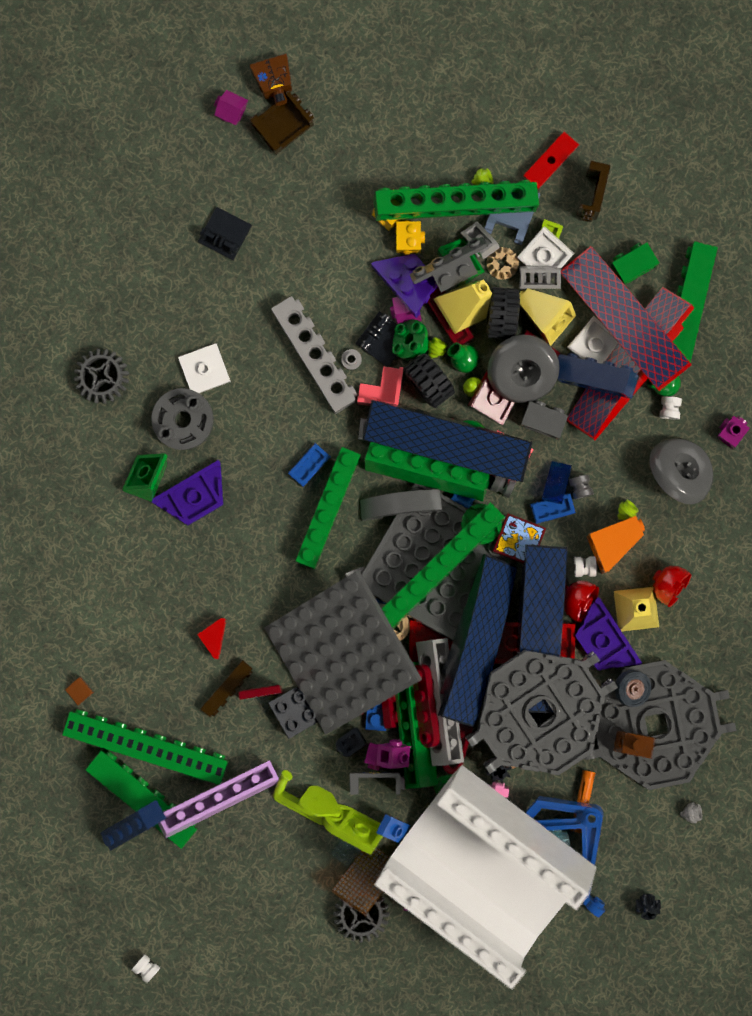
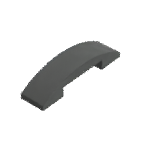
[360,490,442,521]

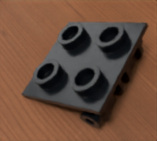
[198,206,252,261]
[355,311,398,367]
[268,686,318,739]

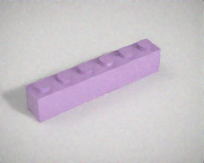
[158,760,279,839]

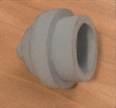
[680,802,702,823]

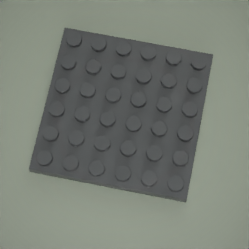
[362,484,513,641]
[264,570,422,735]

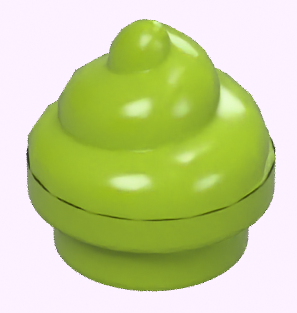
[471,168,493,185]
[428,337,447,358]
[463,377,481,397]
[617,499,639,520]

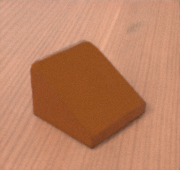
[65,677,94,706]

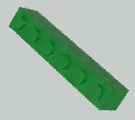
[673,241,718,363]
[365,442,490,501]
[296,447,361,570]
[395,662,438,789]
[86,750,199,849]

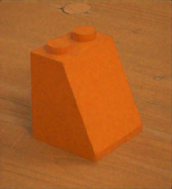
[586,516,645,574]

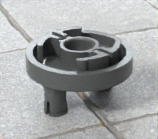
[152,388,214,450]

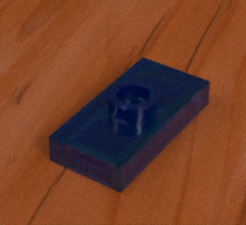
[542,461,572,504]

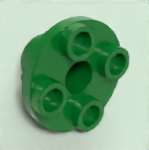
[392,319,429,360]

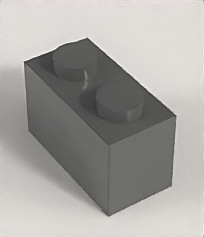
[520,400,568,440]

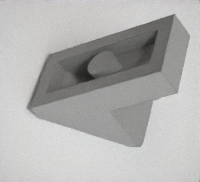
[461,222,500,260]

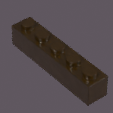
[201,660,253,717]

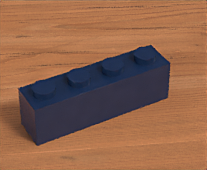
[557,353,639,399]
[100,800,166,851]

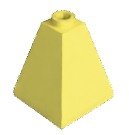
[434,280,492,334]
[519,288,576,346]
[613,587,659,631]

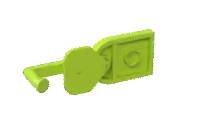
[273,770,383,855]

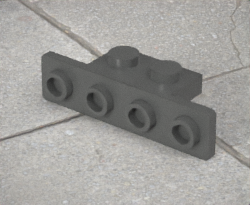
[410,237,488,292]

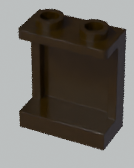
[250,90,314,155]
[576,161,611,222]

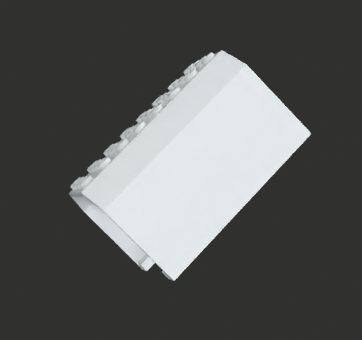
[375,765,597,989]

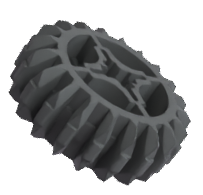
[74,349,129,404]
[333,885,390,943]

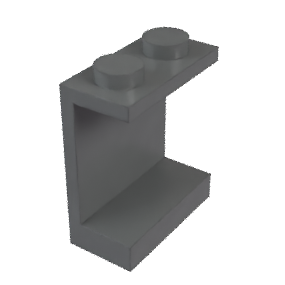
[350,772,404,795]

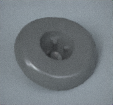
[488,335,560,403]
[650,438,714,504]

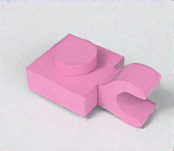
[488,781,509,798]

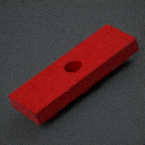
[523,131,579,190]

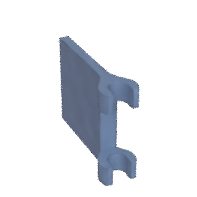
[484,180,540,245]

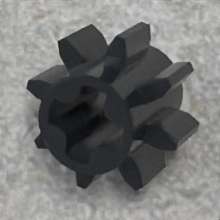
[486,756,511,783]
[635,894,661,920]

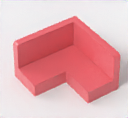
[357,366,404,406]

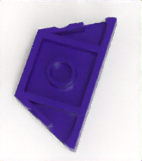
[371,254,438,318]
[152,460,224,526]
[575,597,642,670]

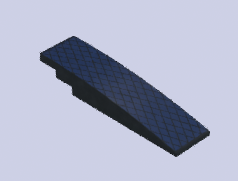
[363,399,533,482]
[516,545,567,714]
[438,554,517,727]

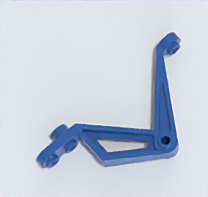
[525,796,605,917]

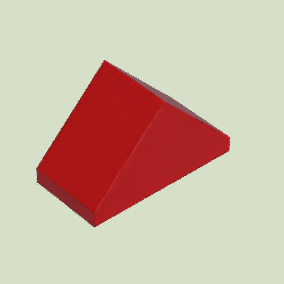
[197,618,227,659]

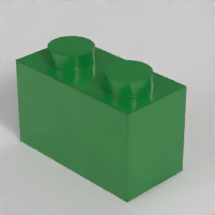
[610,242,659,285]

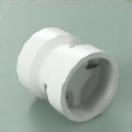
[659,396,682,420]
[574,556,596,577]
[132,954,160,984]

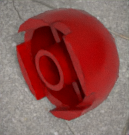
[653,565,692,607]
[564,580,599,622]

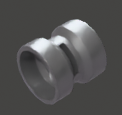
[569,475,594,500]
[490,476,517,498]

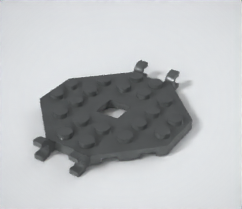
[465,650,618,775]
[585,660,736,790]

